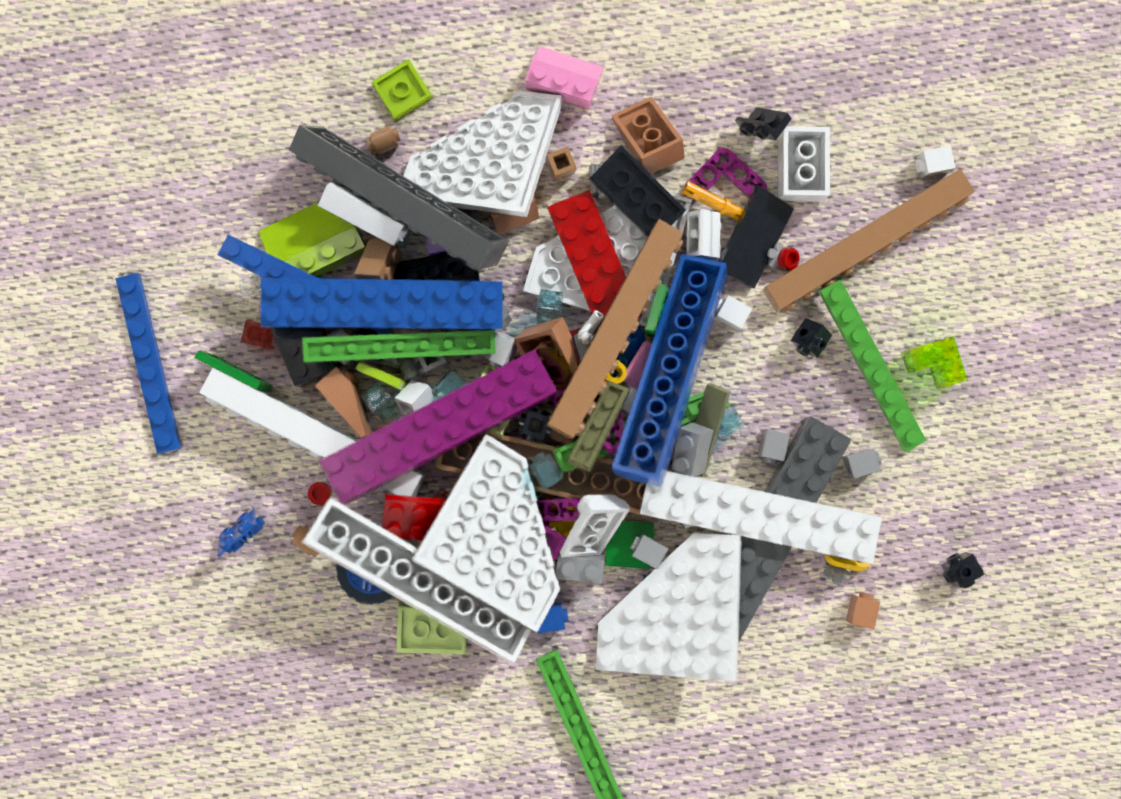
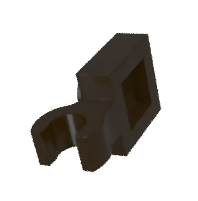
[540,340,572,383]

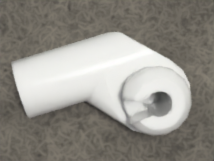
[578,311,604,345]

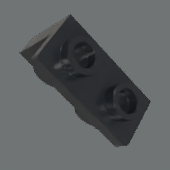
[735,107,792,141]

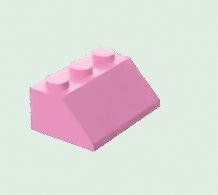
[525,46,604,110]

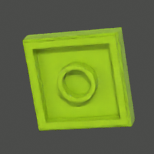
[371,59,433,121]
[356,362,408,390]

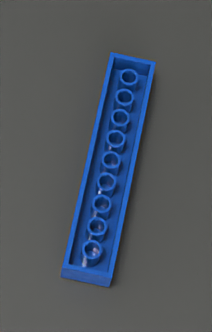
[612,254,728,488]
[261,278,503,330]

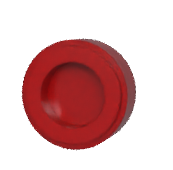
[778,247,800,271]
[307,482,332,505]

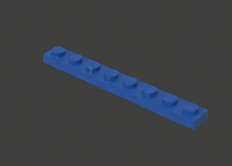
[217,234,394,335]
[115,273,182,454]

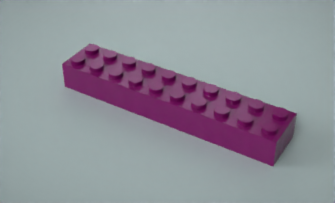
[319,350,557,505]

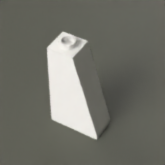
[318,182,409,246]

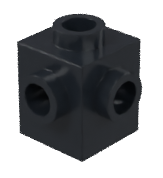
[790,318,832,358]
[518,407,552,443]
[941,552,985,589]

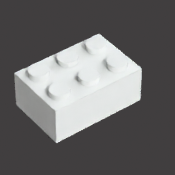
[778,127,830,202]

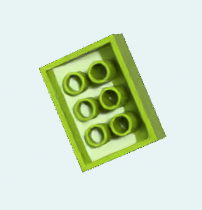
[259,201,366,277]

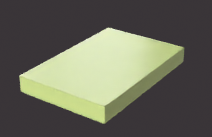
[396,605,467,654]

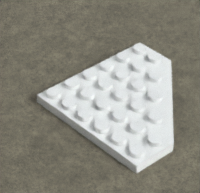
[404,91,563,217]
[523,192,692,328]
[412,434,560,632]
[596,533,741,682]

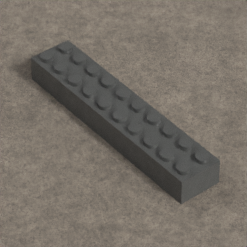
[289,125,509,270]
[738,416,852,643]

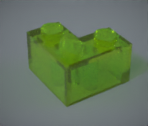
[901,336,968,389]

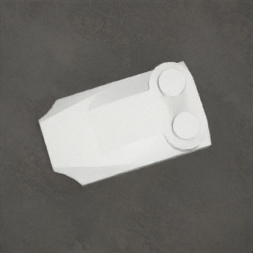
[560,494,630,557]

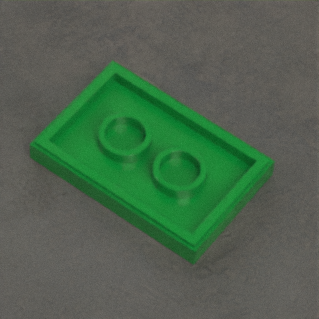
[194,350,272,393]

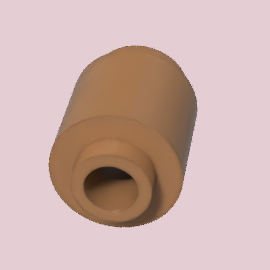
[366,125,401,155]
[291,525,319,558]

